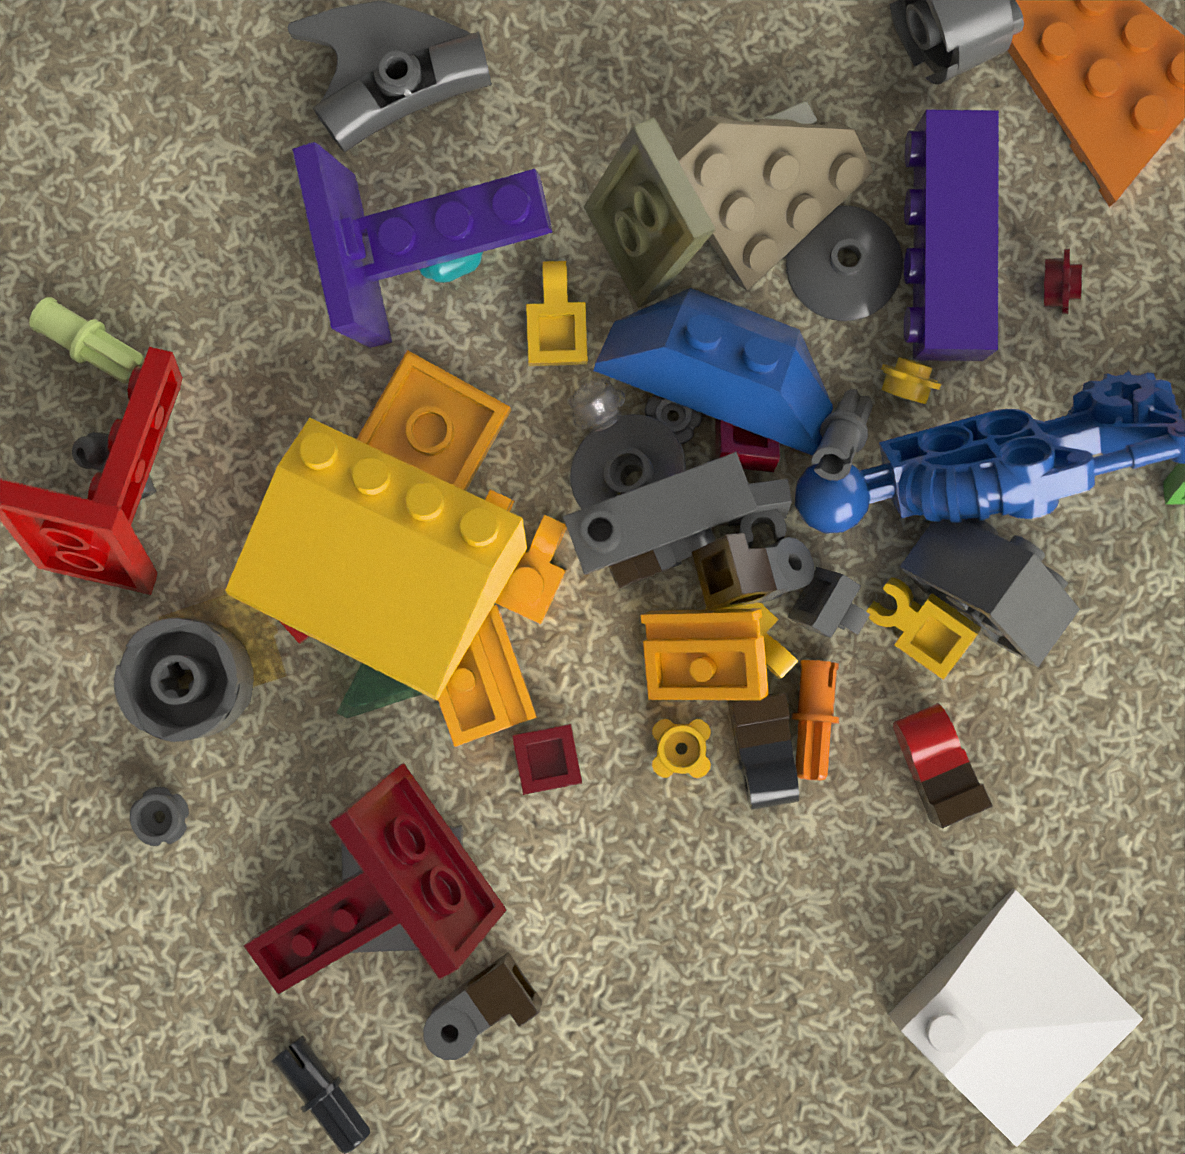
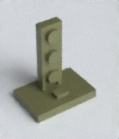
[584,101,818,308]

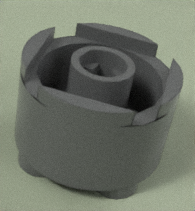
[889,0,1024,85]
[114,618,254,742]

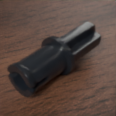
[271,1035,370,1154]

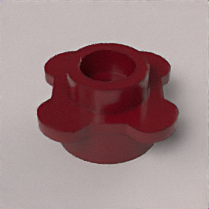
[1044,249,1082,314]

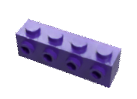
[904,109,999,361]

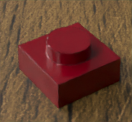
[715,418,780,473]
[512,723,582,795]

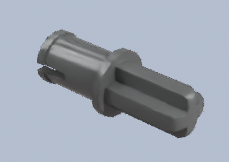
[811,389,873,480]

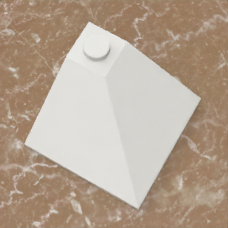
[888,889,1143,1147]

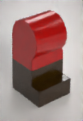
[893,703,993,828]

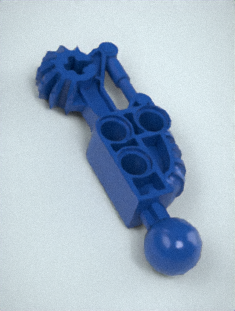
[795,370,1185,534]

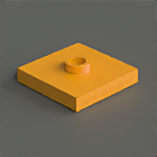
[357,350,511,491]

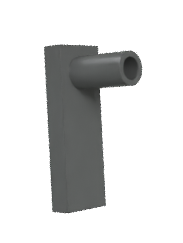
[563,452,758,575]

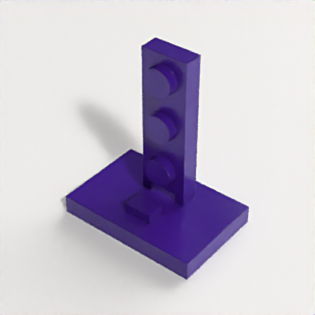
[292,142,553,348]

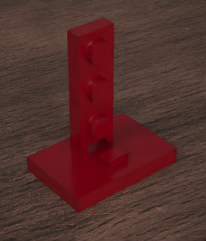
[244,762,507,994]

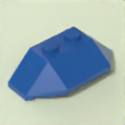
[593,288,833,456]

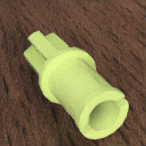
[29,297,145,384]

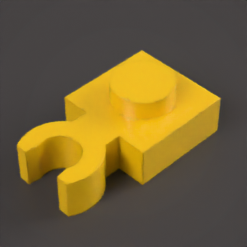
[866,577,981,680]

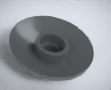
[786,206,903,321]
[570,414,686,509]

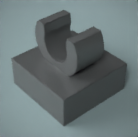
[728,479,792,548]
[787,567,870,638]

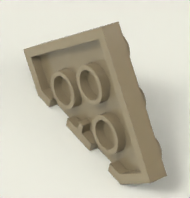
[671,116,874,291]

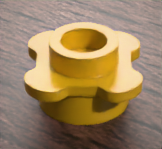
[881,357,942,404]
[652,719,711,778]

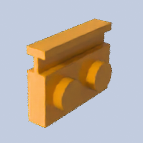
[438,604,537,747]
[641,608,769,700]

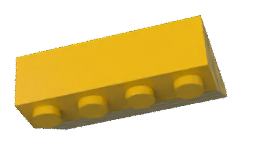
[225,418,527,700]

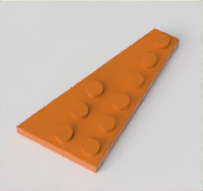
[1007,0,1185,207]

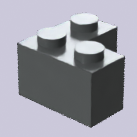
[900,518,1080,667]

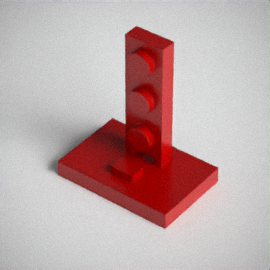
[0,346,183,595]

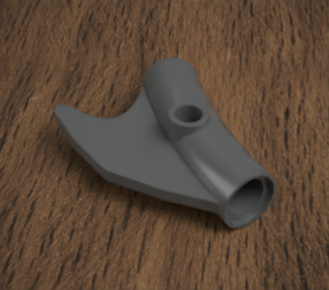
[288,0,492,153]

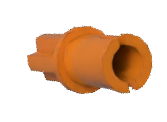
[791,660,840,781]

